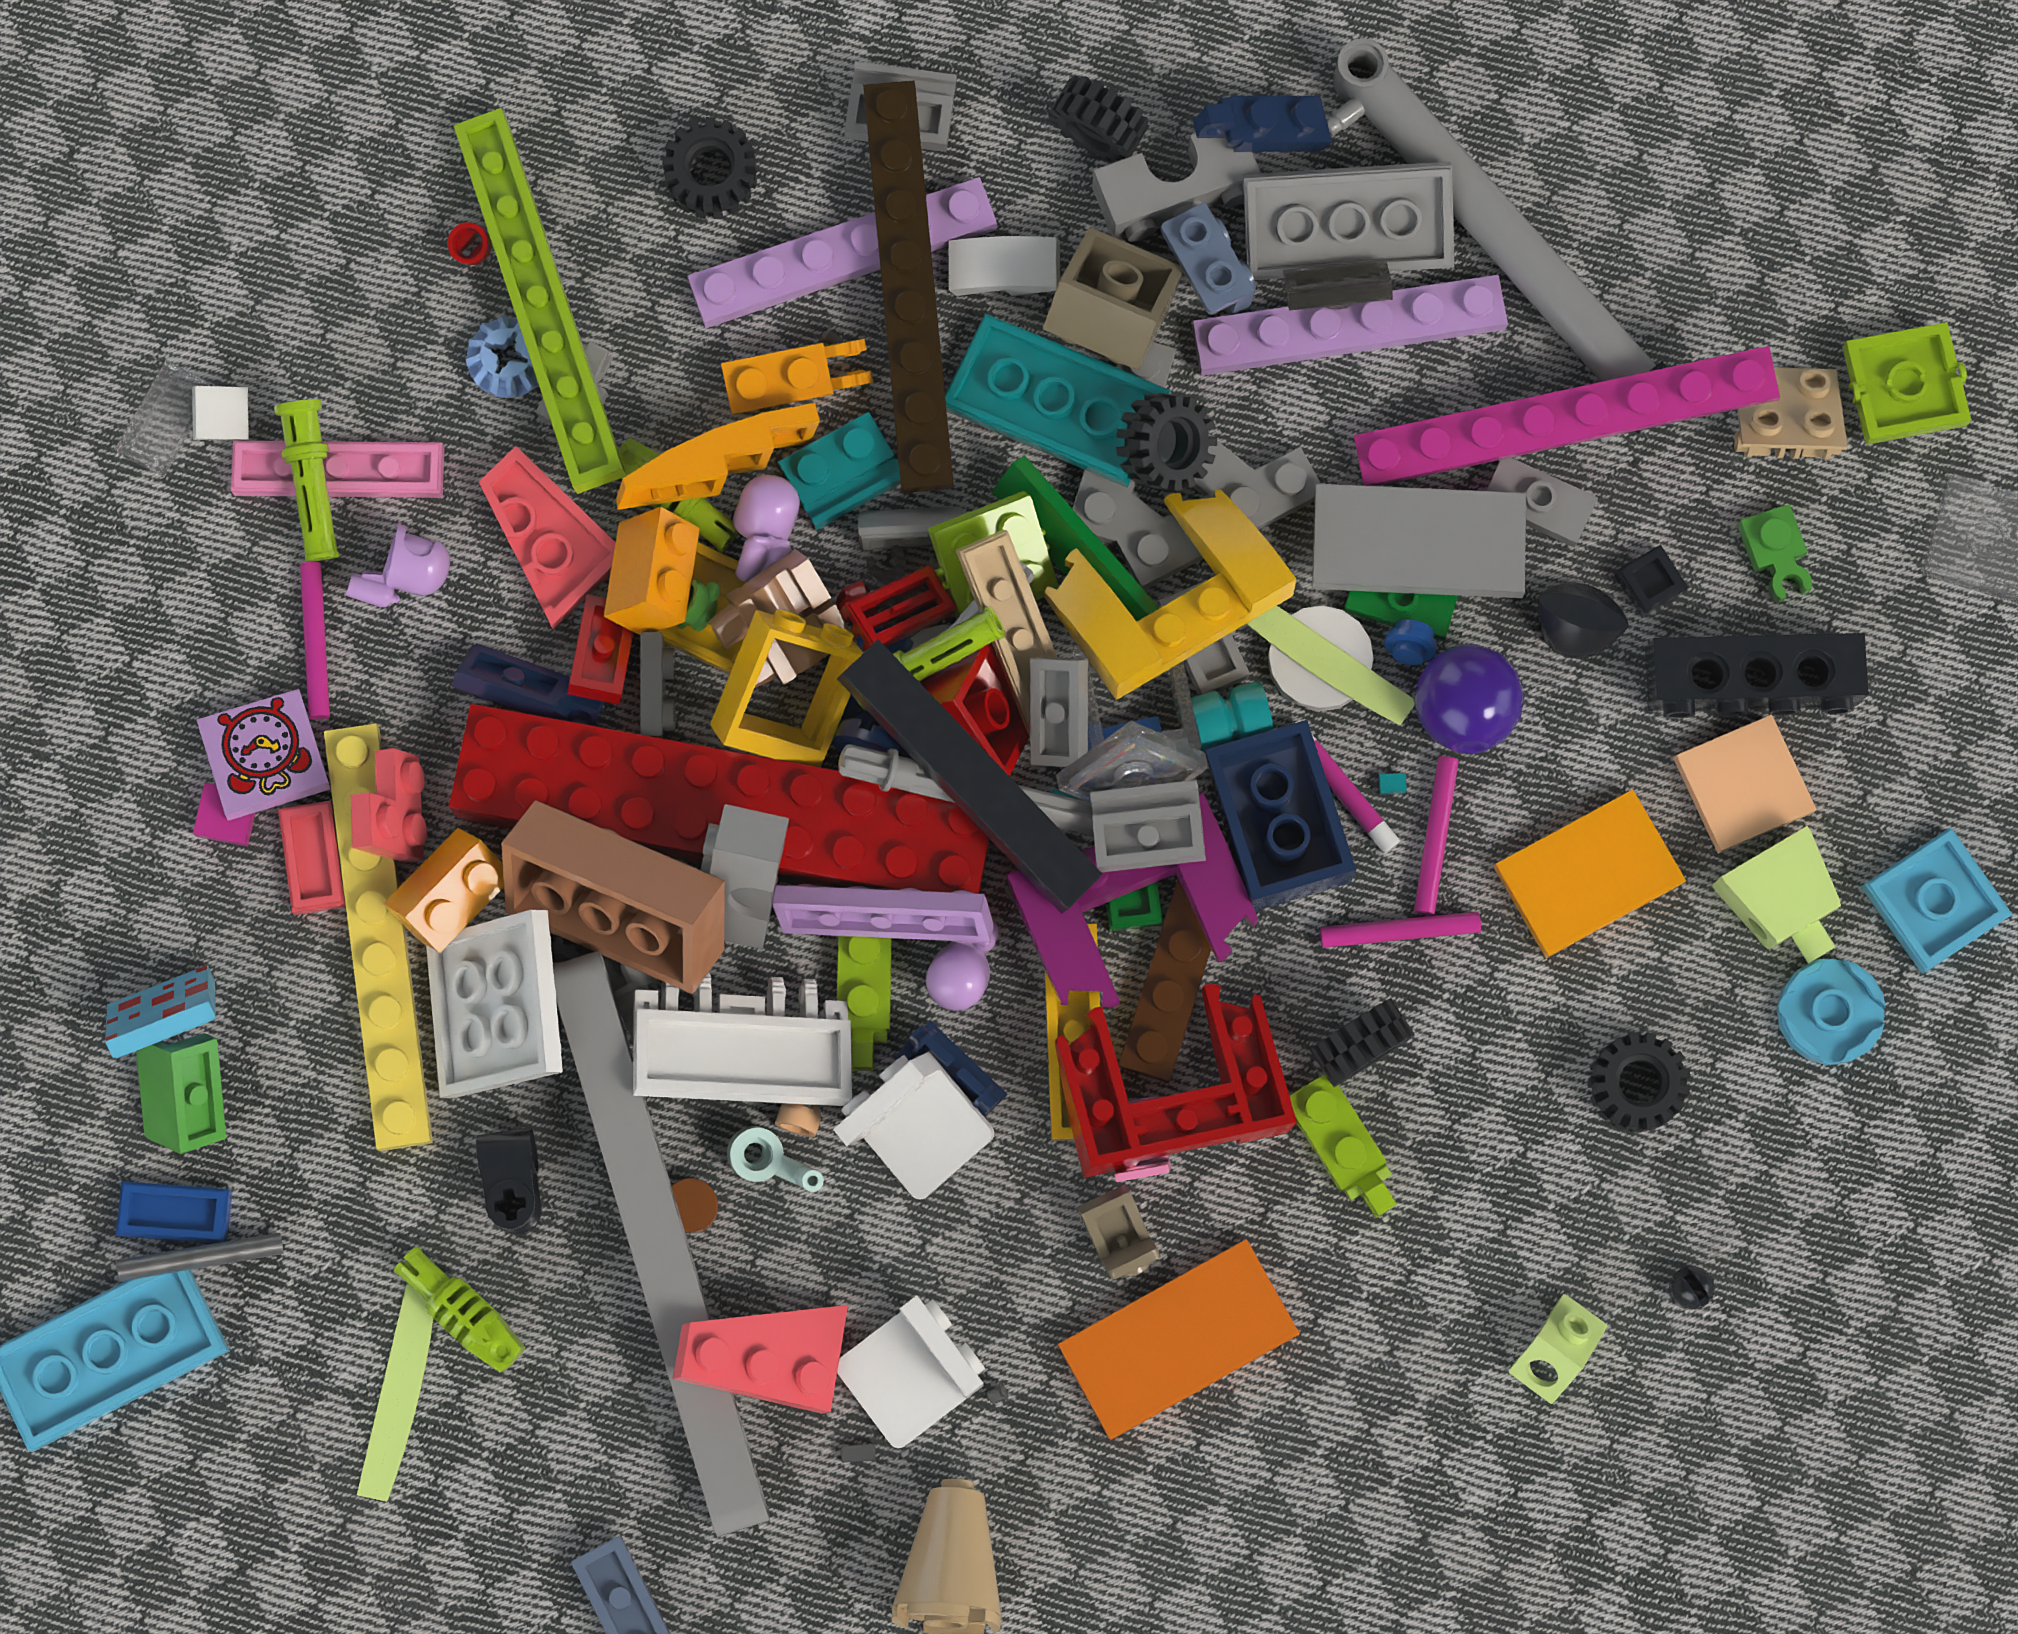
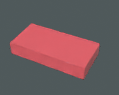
[278,801,346,915]

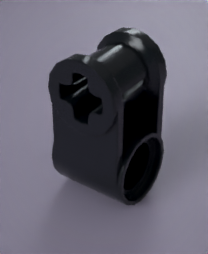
[476,1127,542,1235]

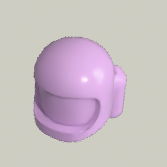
[733,475,800,582]
[346,523,450,607]
[926,922,999,1011]

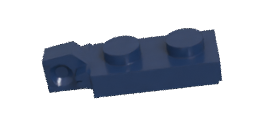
[1192,96,1332,152]
[452,643,604,727]

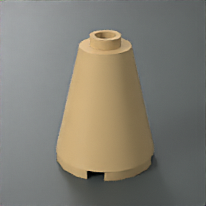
[891,1479,1002,1634]

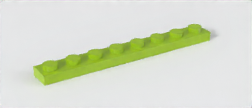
[453,108,627,494]

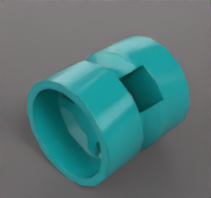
[1186,681,1274,764]

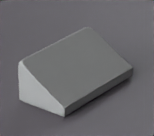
[858,506,963,550]

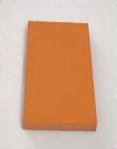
[1057,1239,1300,1441]

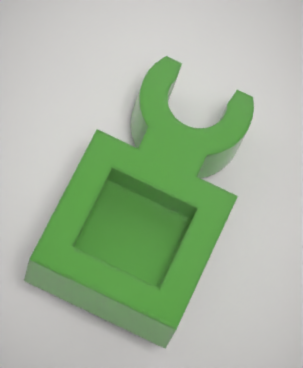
[1737,504,1812,604]

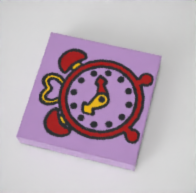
[197,689,331,821]

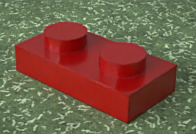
[567,594,633,705]

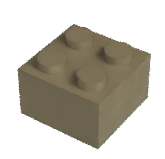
[1042,227,1184,370]

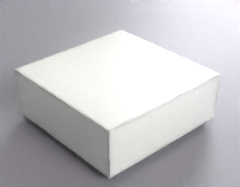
[192,386,249,441]

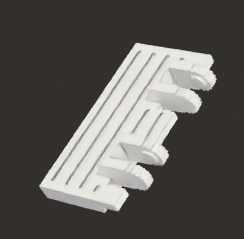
[633,973,852,1106]

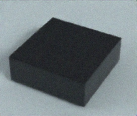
[1614,544,1689,618]

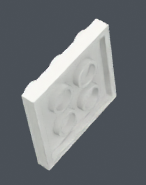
[426,909,563,1098]

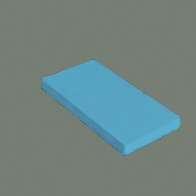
[0,1270,230,1452]

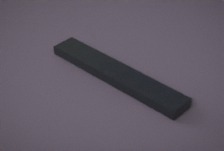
[837,640,1102,914]

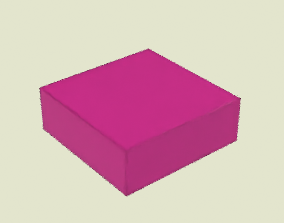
[193,782,256,847]

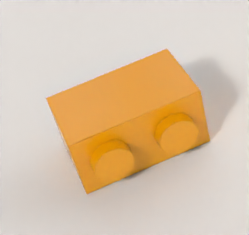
[604,507,700,635]
[383,828,504,953]

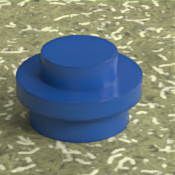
[1384,619,1437,665]

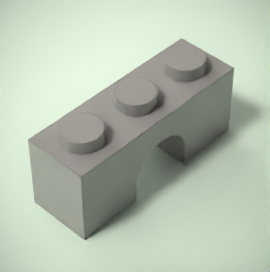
[1092,133,1261,242]
[701,804,789,949]

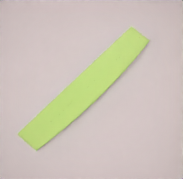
[1247,606,1415,725]
[357,1284,433,1502]

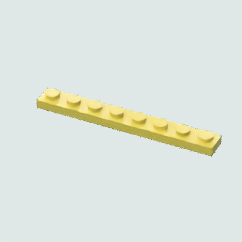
[324,724,433,1151]

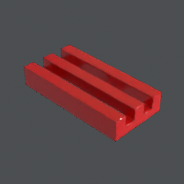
[840,565,957,651]

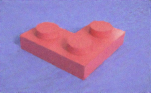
[350,748,427,863]

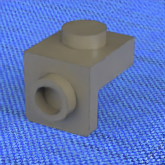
[1077,1184,1161,1279]

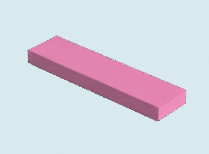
[231,441,444,498]

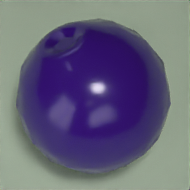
[1414,644,1524,754]

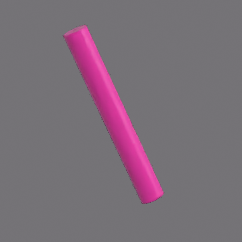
[300,562,330,720]
[1414,756,1459,915]
[1320,911,1481,948]

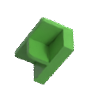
[136,1033,226,1154]

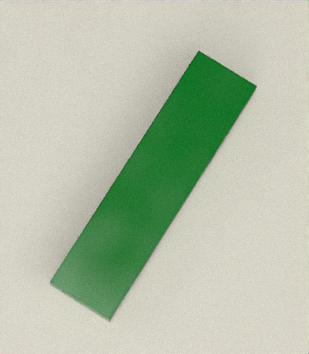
[991,455,1160,621]

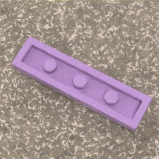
[772,884,994,942]

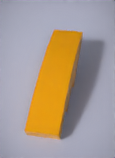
[615,403,820,510]

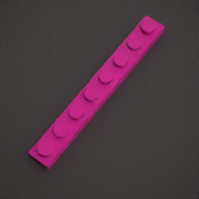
[1354,346,1780,486]

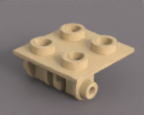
[1734,368,1848,460]

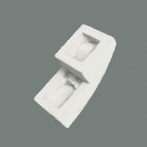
[949,236,1060,296]

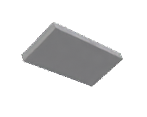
[1243,161,1454,280]
[1312,484,1526,598]

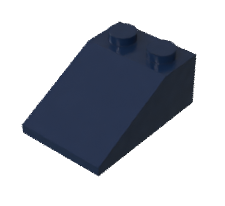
[1205,720,1356,911]

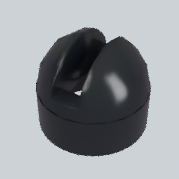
[1669,1266,1715,1310]

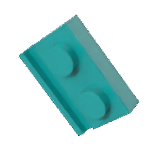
[778,412,900,530]

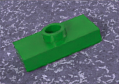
[1344,591,1458,642]

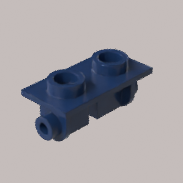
[893,1021,1008,1117]

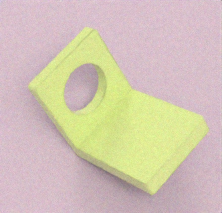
[1508,1294,1608,1404]

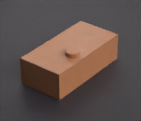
[501,800,725,994]

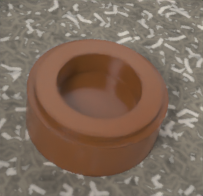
[672,1178,719,1234]

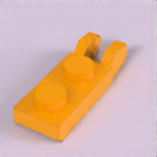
[721,338,873,414]

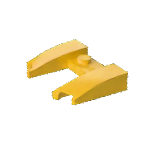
[1044,489,1296,700]

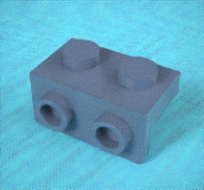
[1161,202,1256,315]

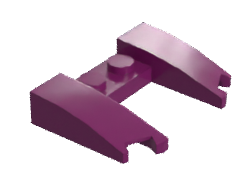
[1007,793,1258,1007]

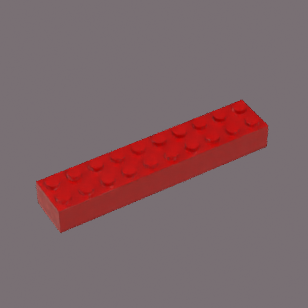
[449,704,990,894]

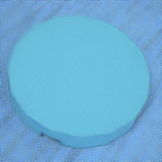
[1776,958,1886,1065]

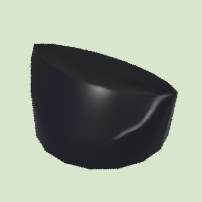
[1538,582,1629,660]

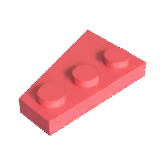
[479,446,616,630]
[673,1305,848,1414]

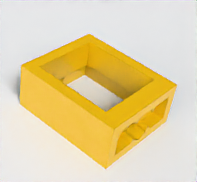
[710,609,863,767]

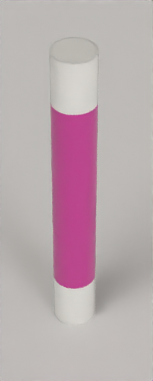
[1295,720,1401,854]

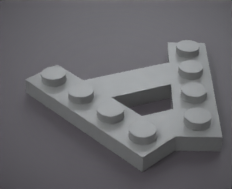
[1073,342,1321,590]

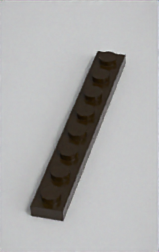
[863,80,954,493]

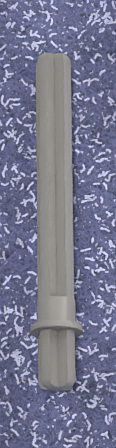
[838,744,1094,836]

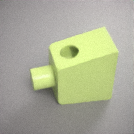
[1712,826,1841,964]

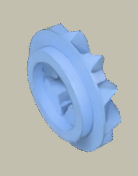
[466,315,539,398]

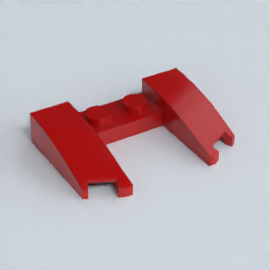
[1054,983,1297,1178]

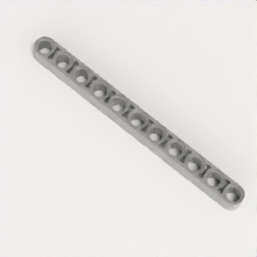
[553,950,770,1537]

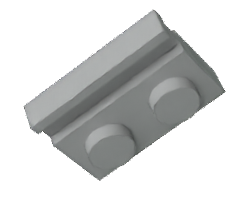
[844,61,957,152]
[1090,780,1206,872]

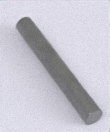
[116,1233,283,1282]

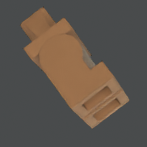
[708,549,857,688]

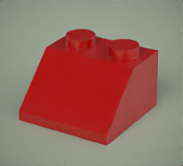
[920,643,1029,776]

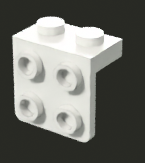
[833,1052,994,1199]
[837,1295,985,1448]

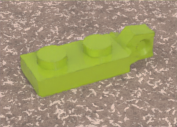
[837,936,892,1071]
[1290,1074,1397,1218]

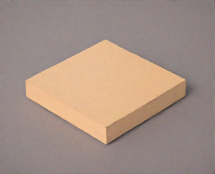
[1673,715,1817,854]

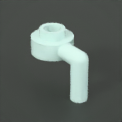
[727,1126,824,1192]

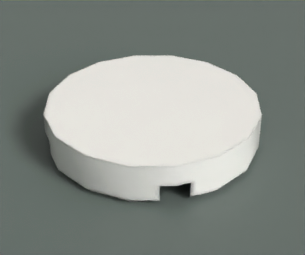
[1267,605,1374,712]

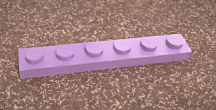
[687,177,997,329]
[1192,275,1508,376]

